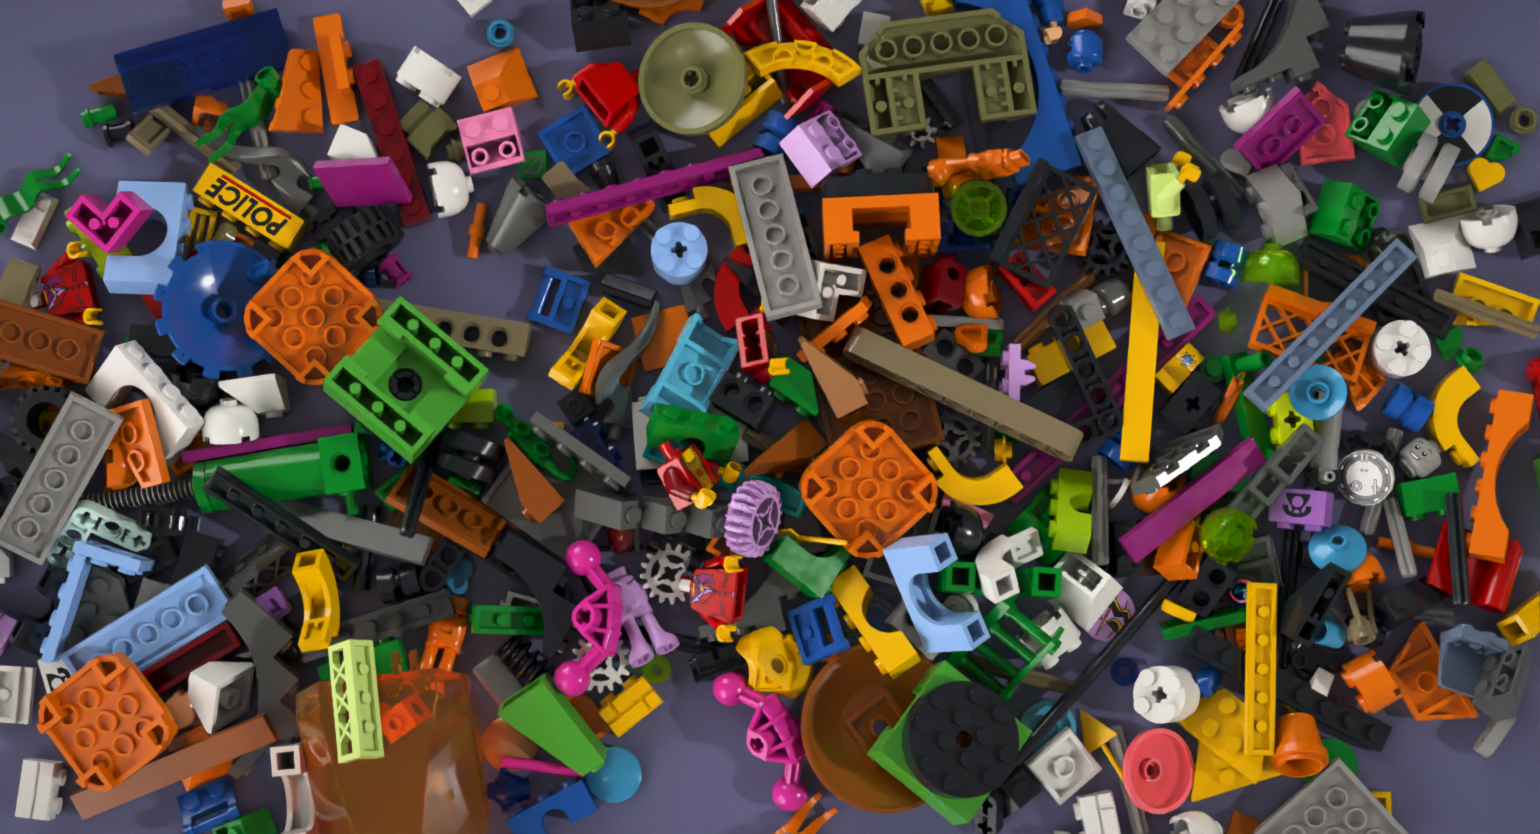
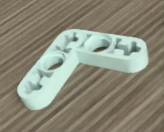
[47,500,152,568]

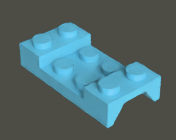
[638,313,739,440]

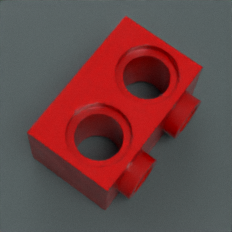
[996,249,1057,314]

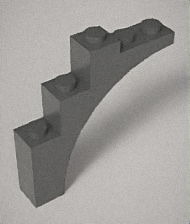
[1229,0,1330,95]
[574,486,732,539]
[698,506,825,642]
[221,587,305,779]

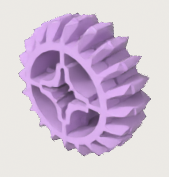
[723,480,783,558]

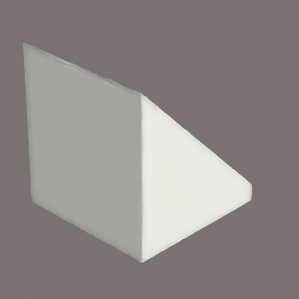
[1310,667,1335,697]

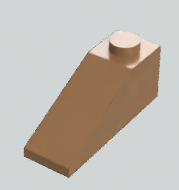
[797,336,869,419]

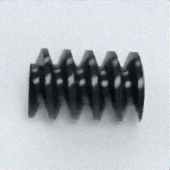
[494,635,556,687]

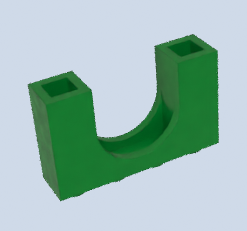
[760,535,851,599]
[937,561,1062,600]

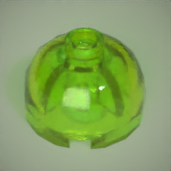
[950,181,1007,237]
[1243,243,1300,286]
[1199,507,1257,566]

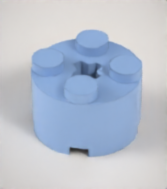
[651,222,707,285]

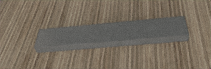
[276,500,434,566]

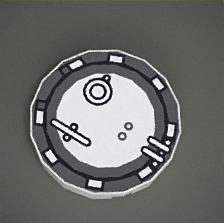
[1338,449,1395,506]

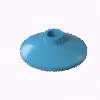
[1289,365,1347,421]
[1308,524,1367,572]

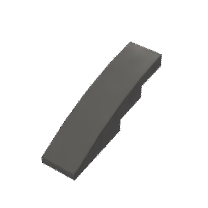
[1223,423,1326,528]

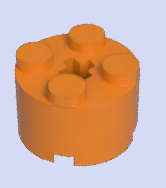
[1339,648,1403,714]

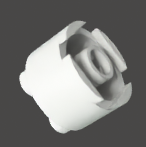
[396,46,462,108]
[1366,320,1431,379]
[1015,605,1082,670]
[1133,665,1200,724]

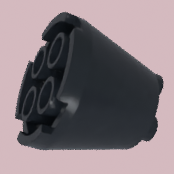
[1339,10,1425,96]

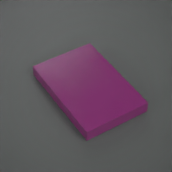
[1233,86,1327,172]
[313,157,413,207]

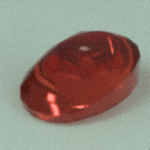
[607,527,633,555]

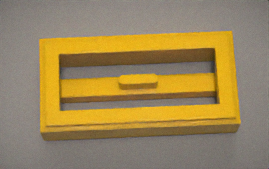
[185,207,220,255]

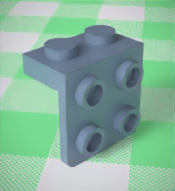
[1437,624,1508,698]

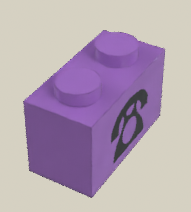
[1268,488,1334,532]

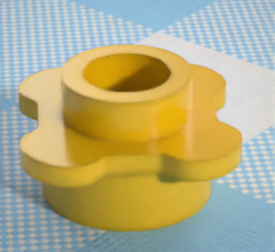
[994,435,1012,464]

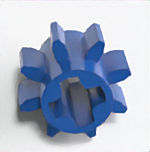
[377,441,407,469]

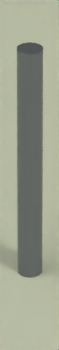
[766,0,790,104]

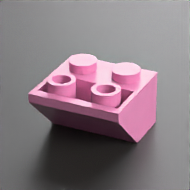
[457,107,525,175]

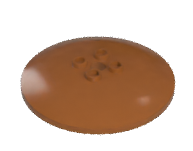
[801,645,964,814]

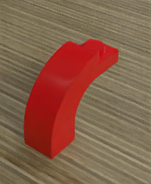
[714,245,753,334]

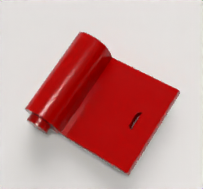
[1426,520,1524,614]

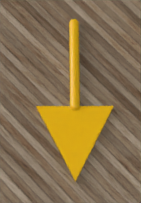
[776,528,848,545]
[1079,709,1124,783]

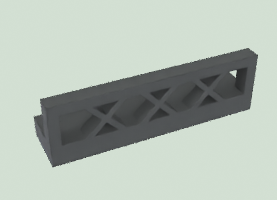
[215,533,298,627]

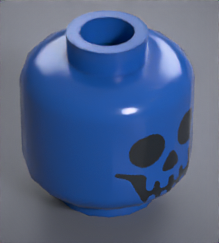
[1067,29,1102,73]

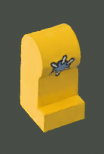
[1155,342,1205,395]

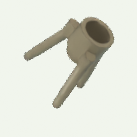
[1332,586,1378,646]

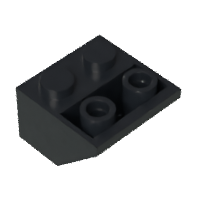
[570,0,632,52]
[1511,198,1540,261]
[1091,519,1161,578]

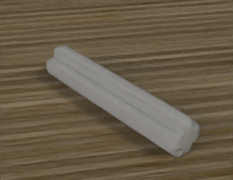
[1383,497,1417,578]

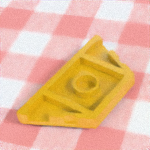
[1176,688,1264,785]
[1189,740,1282,802]

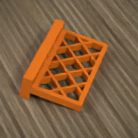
[1247,283,1377,386]

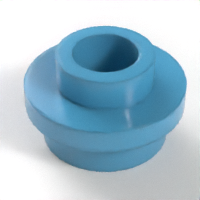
[486,20,514,48]

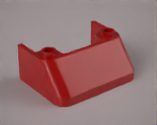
[720,0,836,120]

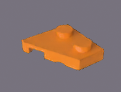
[1332,340,1387,411]

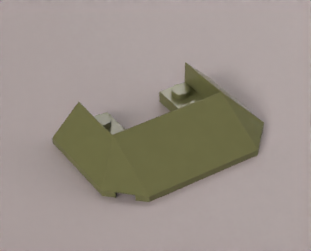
[859,8,1037,139]

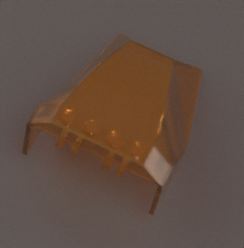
[296,649,491,834]

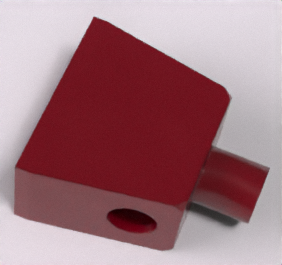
[916,248,967,315]

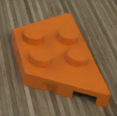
[1387,621,1479,721]

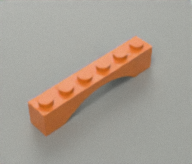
[1466,389,1534,564]

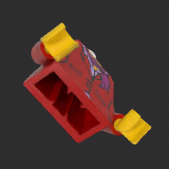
[558,62,640,150]
[30,241,103,326]
[679,553,748,642]

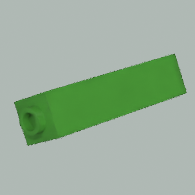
[497,672,607,776]

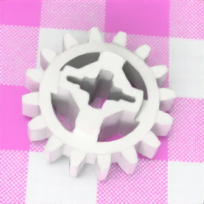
[640,543,694,604]
[572,639,630,693]

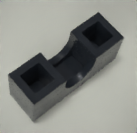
[8,563,85,658]

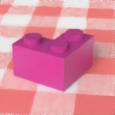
[65,191,154,253]

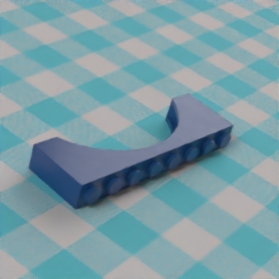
[953,0,1083,190]

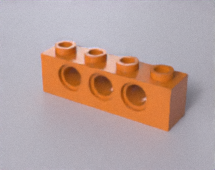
[858,234,938,351]

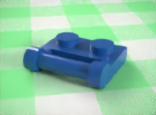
[526,266,592,335]
[787,594,850,666]
[177,773,243,834]

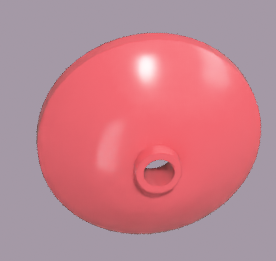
[1123,728,1194,814]

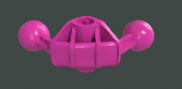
[554,540,624,697]
[713,670,808,811]

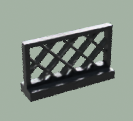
[987,157,1098,290]

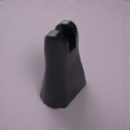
[1080,100,1162,180]

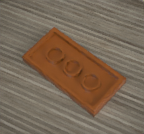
[0,299,105,385]
[385,462,508,558]

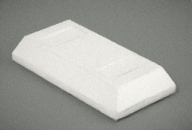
[11,193,60,250]

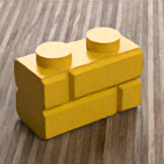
[598,674,664,738]

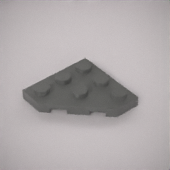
[1130,423,1224,496]
[67,565,134,645]

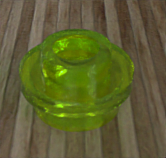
[1218,307,1237,335]
[643,655,671,683]

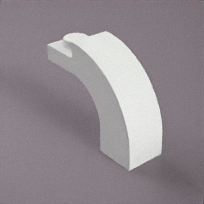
[975,527,1043,604]

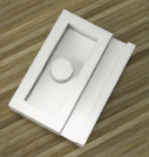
[0,665,37,724]

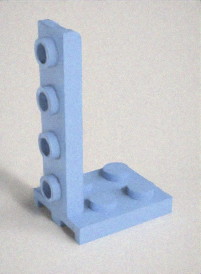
[40,540,156,663]

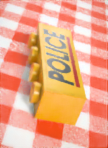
[193,163,307,253]

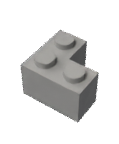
[1244,164,1308,248]

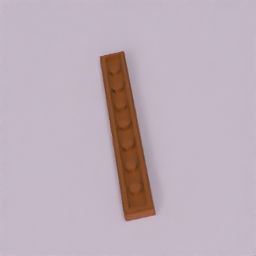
[69,712,279,820]

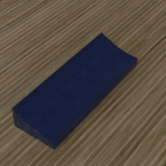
[113,8,290,115]

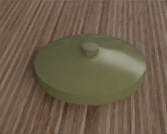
[638,22,748,136]

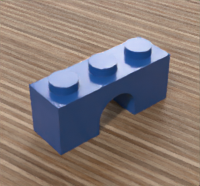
[506,777,599,834]

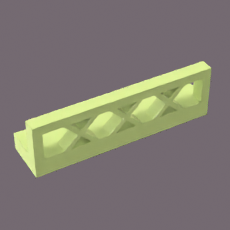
[328,639,384,763]

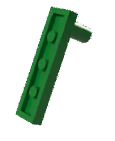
[1220,350,1274,460]
[1158,602,1246,641]
[467,605,583,637]

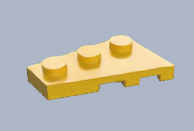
[1446,272,1540,326]

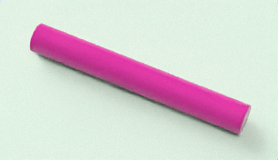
[500,756,585,777]

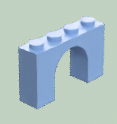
[103,181,194,295]
[882,533,990,653]

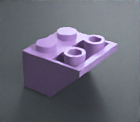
[779,110,863,188]

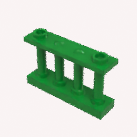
[944,592,1065,702]

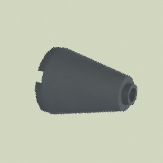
[486,176,552,256]

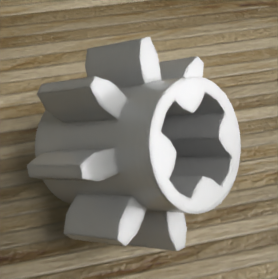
[903,118,937,151]

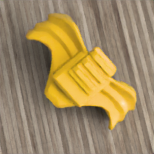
[736,626,814,701]

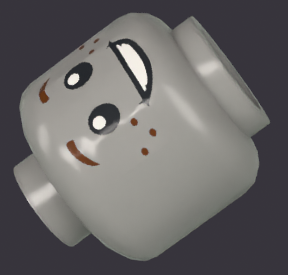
[1398,438,1441,479]

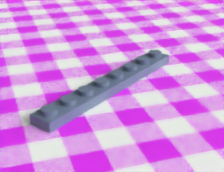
[1074,126,1196,341]
[1243,238,1418,413]

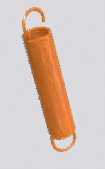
[1210,372,1245,426]

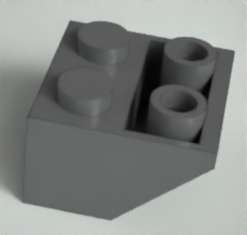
[1472,646,1531,722]

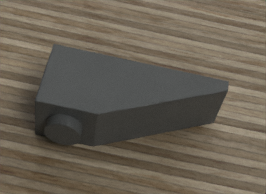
[833,111,914,173]

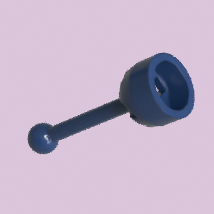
[355,266,380,289]

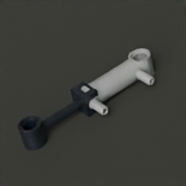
[1298,391,1347,571]

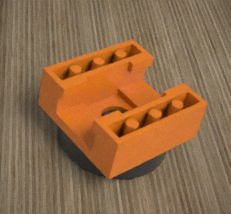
[821,167,941,263]

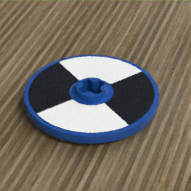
[1415,83,1494,167]

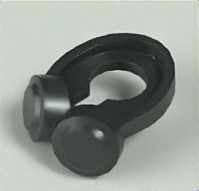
[1368,227,1414,262]

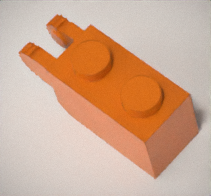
[1153,513,1208,581]

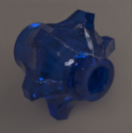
[487,768,531,813]

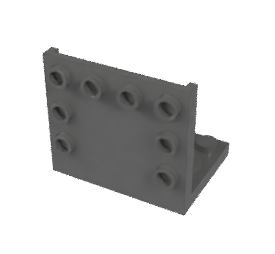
[481,411,633,560]

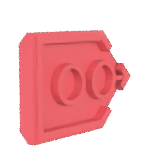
[1298,81,1356,166]

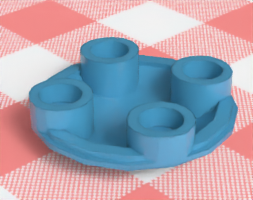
[586,747,642,803]

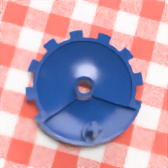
[154,240,278,379]

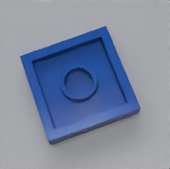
[537,104,614,176]

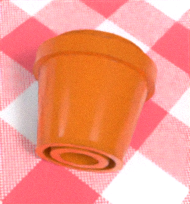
[1270,712,1329,778]

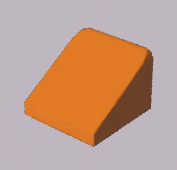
[935,135,966,158]

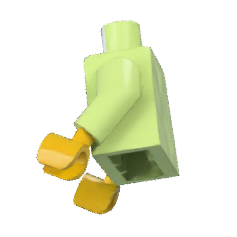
[1145,151,1201,231]

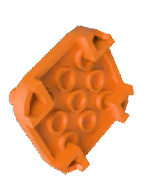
[244,247,384,385]
[798,419,938,559]
[36,651,178,792]

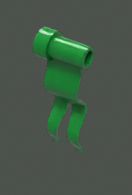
[195,66,282,163]
[0,152,82,235]

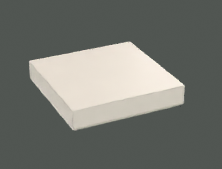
[1024,726,1103,805]

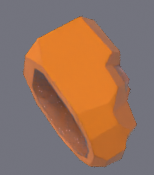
[192,95,232,133]

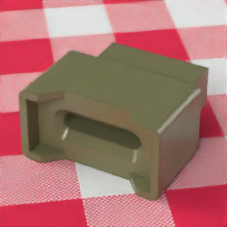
[400,98,460,163]

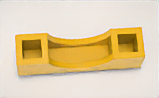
[829,565,921,680]

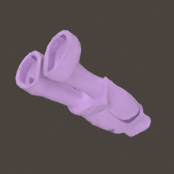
[607,567,679,668]

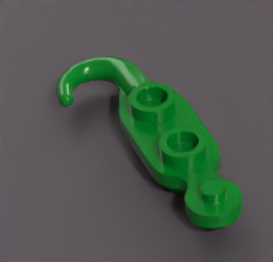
[493,403,578,481]

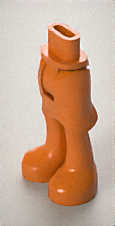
[927,148,1030,200]
[402,595,469,696]

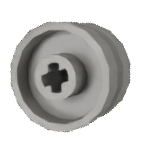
[1396,132,1461,204]

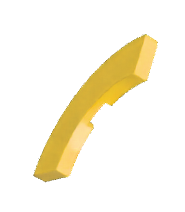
[744,40,862,87]

